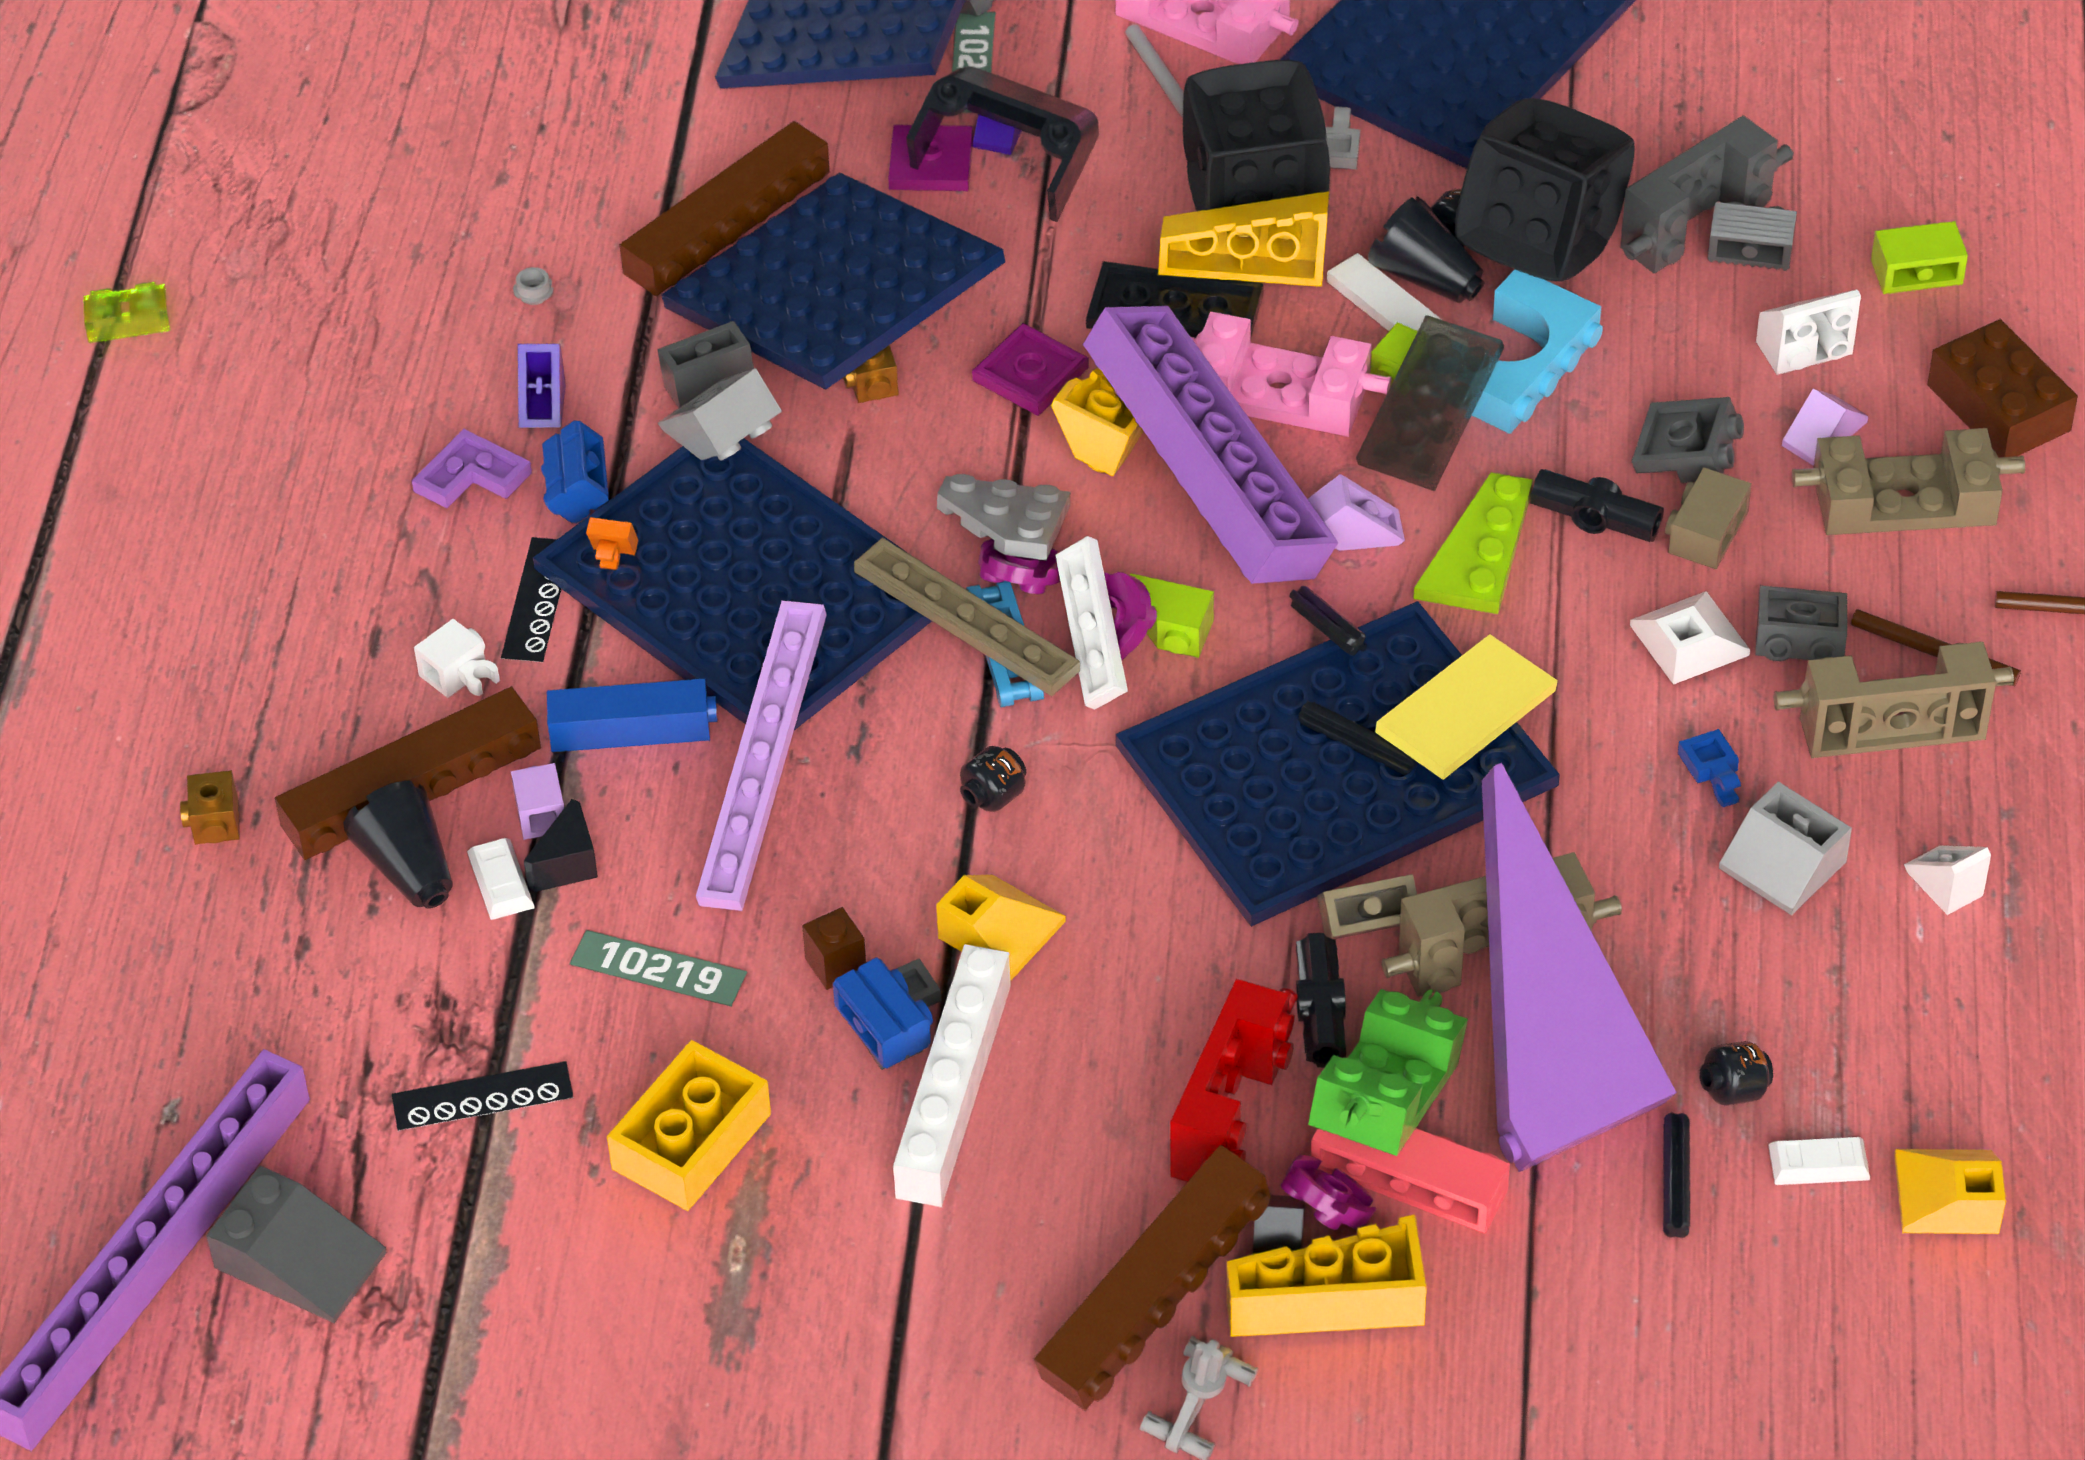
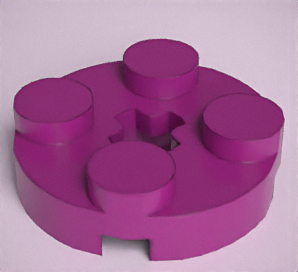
[978,539,1061,594]
[1104,572,1157,660]
[1280,1155,1376,1230]

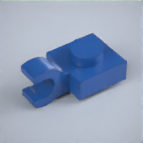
[1678,729,1741,808]

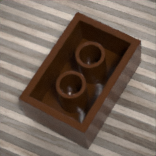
[1927,319,2078,457]

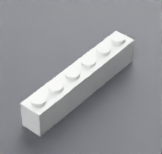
[893,944,1011,1207]

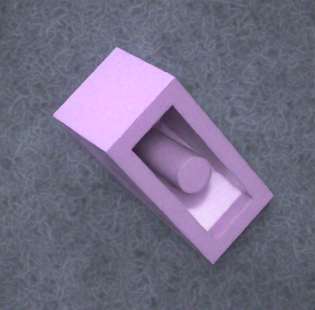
[1308,474,1405,551]

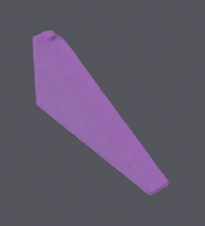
[1482,763,1677,1172]

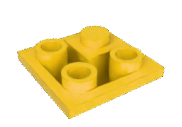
[936,875,1066,980]
[1894,1149,2006,1234]

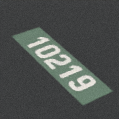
[952,12,995,113]
[570,930,748,1006]

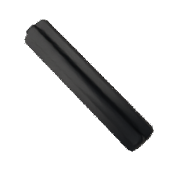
[1289,586,1367,656]
[1298,702,1418,775]
[1663,1112,1690,1238]

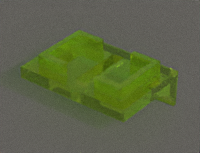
[83,282,171,343]

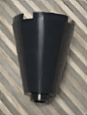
[1368,196,1484,303]
[343,780,453,909]

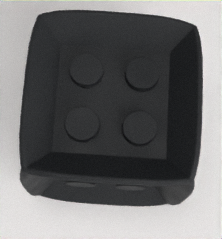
[1183,60,1330,211]
[1455,98,1635,281]

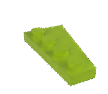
[1413,472,1533,614]

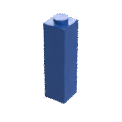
[547,679,718,752]

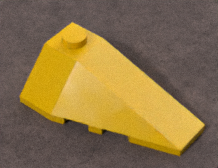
[1051,368,1143,477]

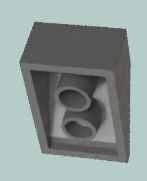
[206,1166,387,1323]

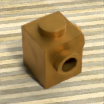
[843,345,899,403]
[180,770,240,845]

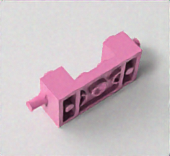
[1116,0,1298,64]
[1191,311,1391,437]

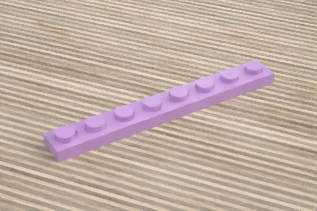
[696,601,827,911]

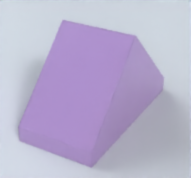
[1782,389,1869,466]

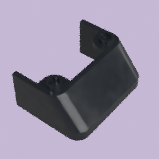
[906,66,1099,222]

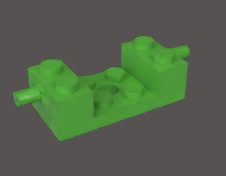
[1308,989,1468,1156]

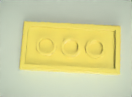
[1375,634,1558,780]

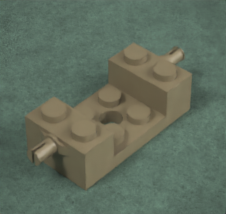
[1792,428,2025,535]
[1773,642,2014,758]
[1381,852,1622,997]

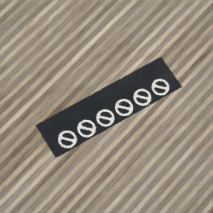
[501,537,561,662]
[392,1061,573,1131]

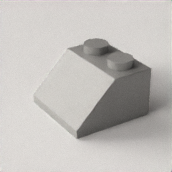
[658,368,782,461]

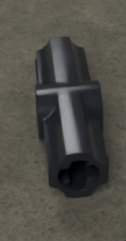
[1530,469,1664,542]
[1296,933,1346,1068]

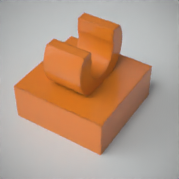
[586,517,639,570]

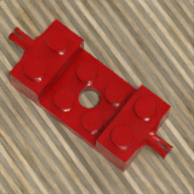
[1170,978,1298,1182]

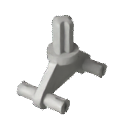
[1140,1336,1258,1460]

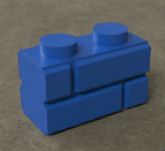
[541,420,609,523]
[833,957,933,1069]

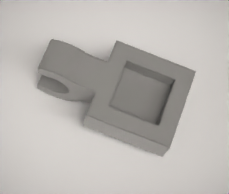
[1326,107,1360,170]

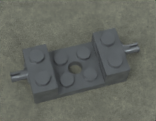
[1620,115,1794,274]

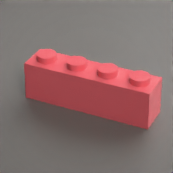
[1311,1128,1510,1234]

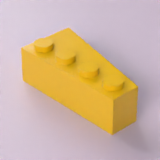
[1158,191,1329,287]
[1226,1214,1426,1337]

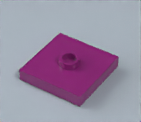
[888,125,973,191]
[972,323,1089,416]

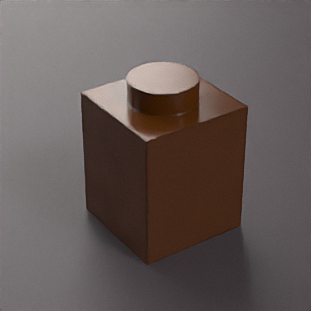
[802,907,866,990]

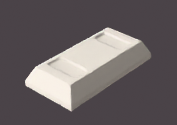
[467,838,534,920]
[1768,1137,1870,1185]

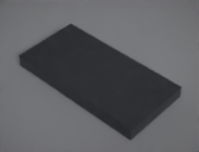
[1086,261,1263,341]

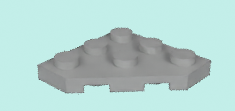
[937,474,1071,560]

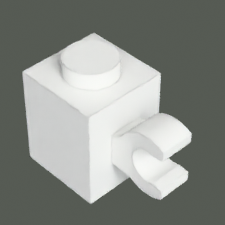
[414,619,500,698]

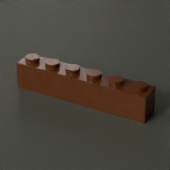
[619,121,830,297]
[275,686,541,860]
[1033,1144,1271,1411]

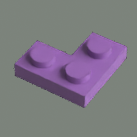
[412,429,532,508]

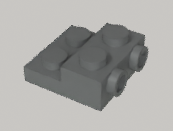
[1631,397,1744,483]
[1755,585,1847,661]

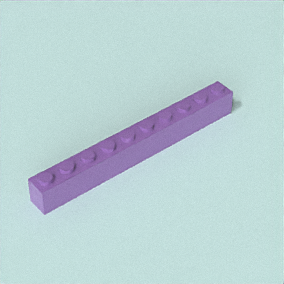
[0,1049,310,1451]

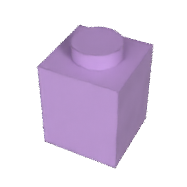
[511,763,564,840]

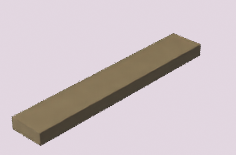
[854,537,1080,697]

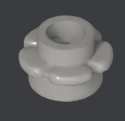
[513,267,553,305]

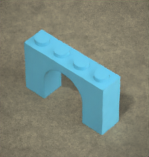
[1425,269,1603,434]

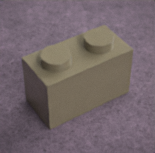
[1665,467,1752,569]
[1317,874,1417,939]

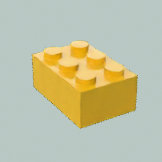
[607,1040,771,1211]

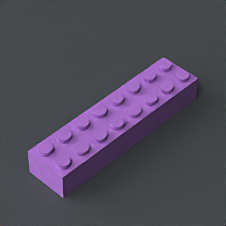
[1083,306,1338,584]

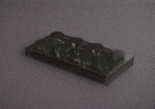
[1356,315,1504,491]

